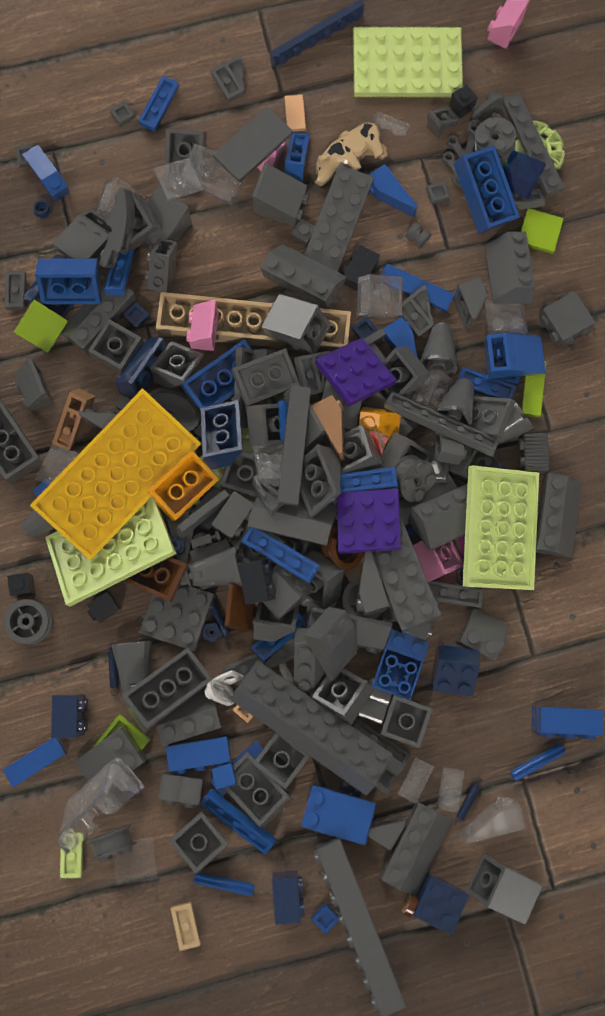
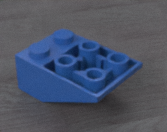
[484,333,546,379]
[372,629,430,700]

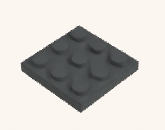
[139,583,215,652]

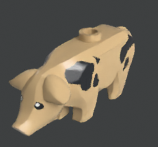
[315,123,387,186]

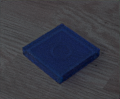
[503,150,546,199]

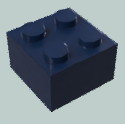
[432,644,480,696]
[51,695,88,738]
[272,870,305,925]
[413,872,469,935]

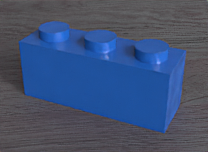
[166,736,231,775]

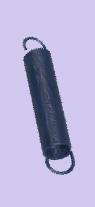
[210,600,232,643]
[108,644,119,696]
[455,778,483,826]

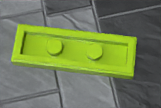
[521,361,547,417]

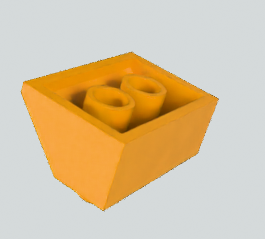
[359,407,401,457]
[148,450,219,521]

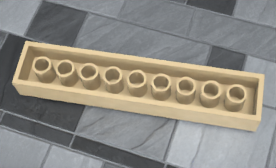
[156,292,351,353]

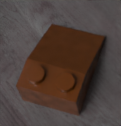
[123,557,188,602]
[225,584,258,631]

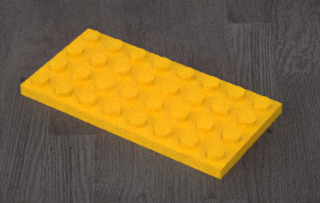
[30,388,201,561]

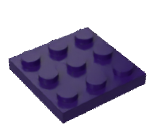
[314,338,396,407]
[337,489,401,553]

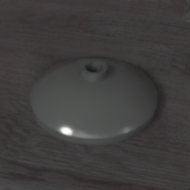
[149,387,200,433]

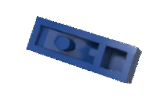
[285,132,310,183]
[22,145,70,203]
[369,164,418,217]
[383,317,417,357]

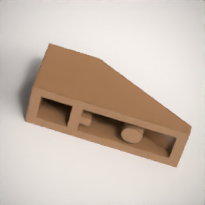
[52,388,96,452]
[312,395,344,461]

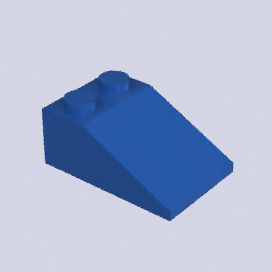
[301,785,377,845]

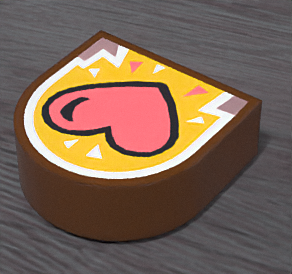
[401,893,418,917]

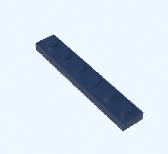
[270,0,365,68]

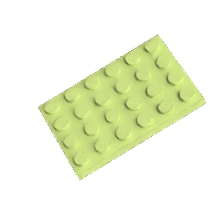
[353,27,463,97]
[463,466,539,590]
[45,497,176,607]

